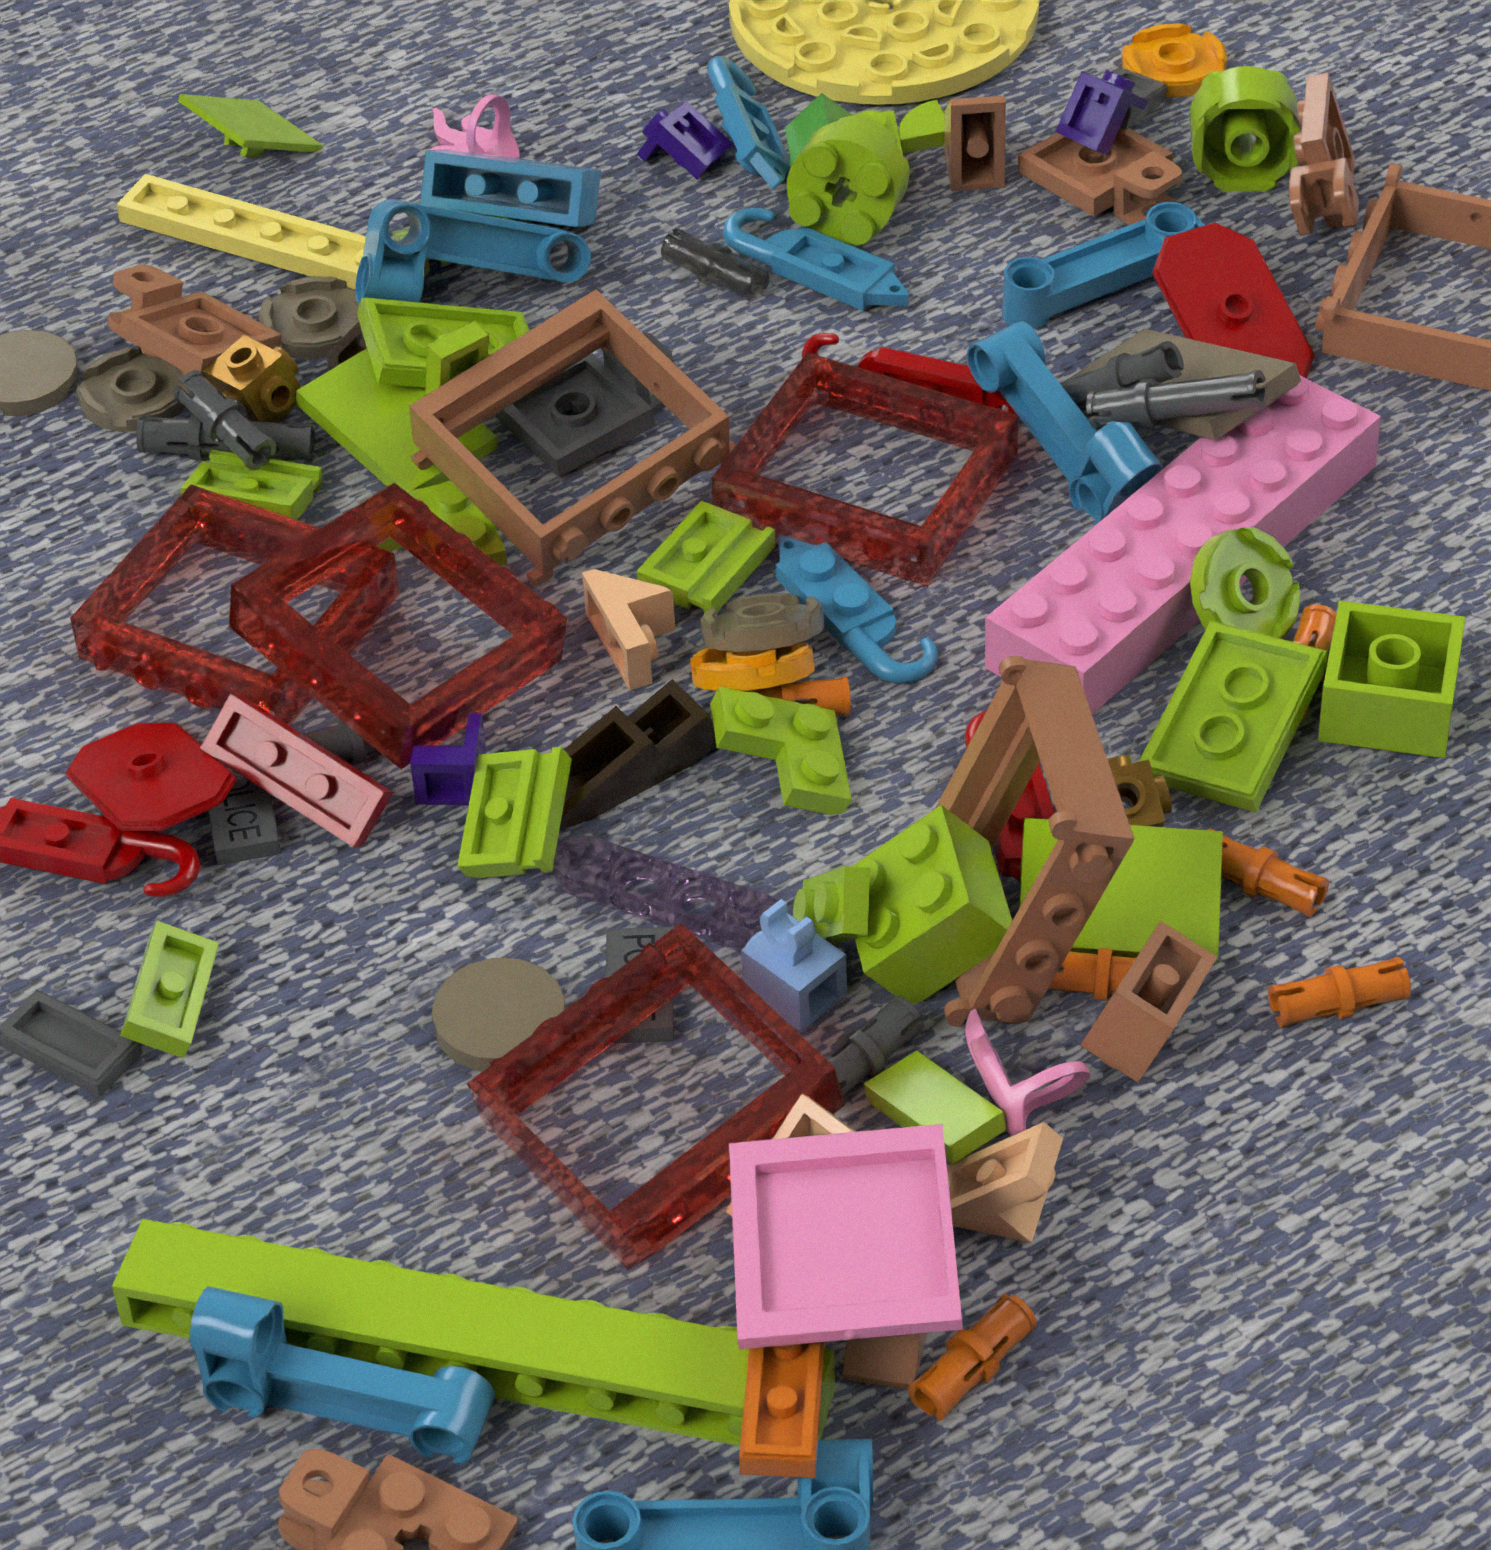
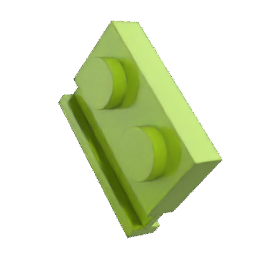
[180,450,323,527]
[636,500,776,614]
[457,746,572,878]

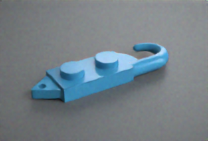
[707,56,791,190]
[722,208,909,311]
[775,535,939,684]

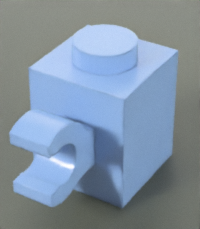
[741,899,847,1032]

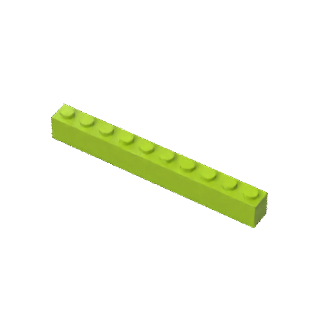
[112,1219,835,1446]

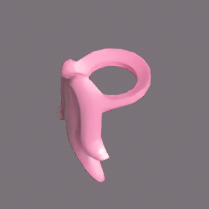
[430,94,520,159]
[965,1009,1090,1136]

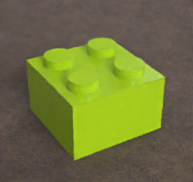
[1318,600,1466,758]
[853,805,1012,1004]

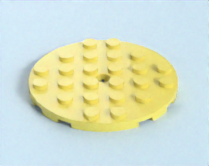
[729,0,1039,105]

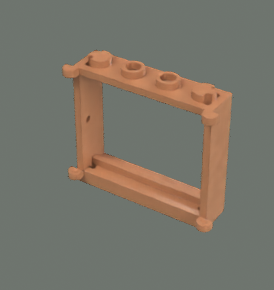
[1315,163,1491,390]
[409,289,739,587]
[935,656,1135,1027]

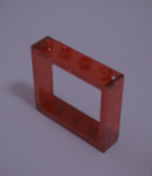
[711,352,1018,587]
[229,482,567,770]
[70,484,400,726]
[467,923,845,1270]

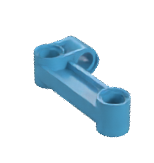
[355,199,591,303]
[1002,202,1205,329]
[967,321,1163,525]
[190,1286,495,1465]
[572,1439,874,1550]

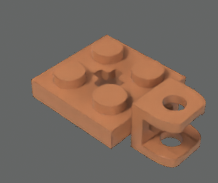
[1289,72,1359,236]
[1018,128,1182,225]
[108,264,282,379]
[278,1449,519,1550]

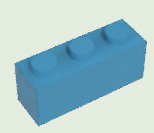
[420,149,601,227]

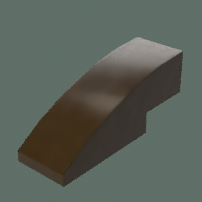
[560,679,717,829]

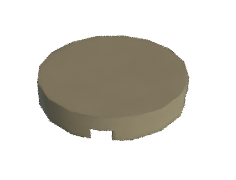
[258,276,360,359]
[0,330,79,417]
[77,347,191,432]
[700,592,825,652]
[431,958,566,1072]

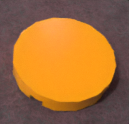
[1121,23,1227,97]
[690,642,815,691]

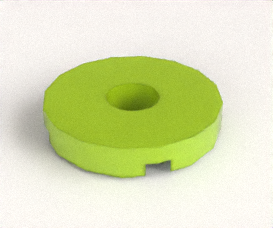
[1190,527,1301,639]

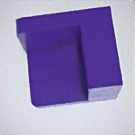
[410,713,487,805]

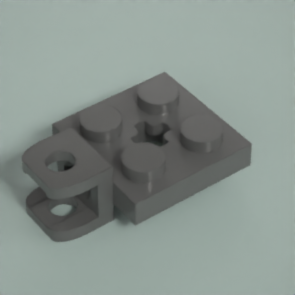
[496,333,673,477]

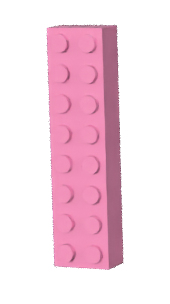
[985,376,1381,714]

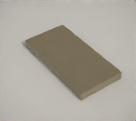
[1065,329,1301,440]

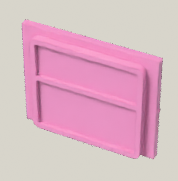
[729,1124,963,1349]

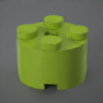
[1189,66,1301,192]
[787,116,910,246]

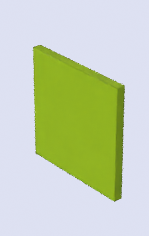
[178,94,324,158]

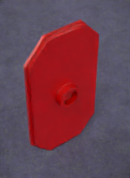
[1152,222,1315,379]
[65,723,237,831]

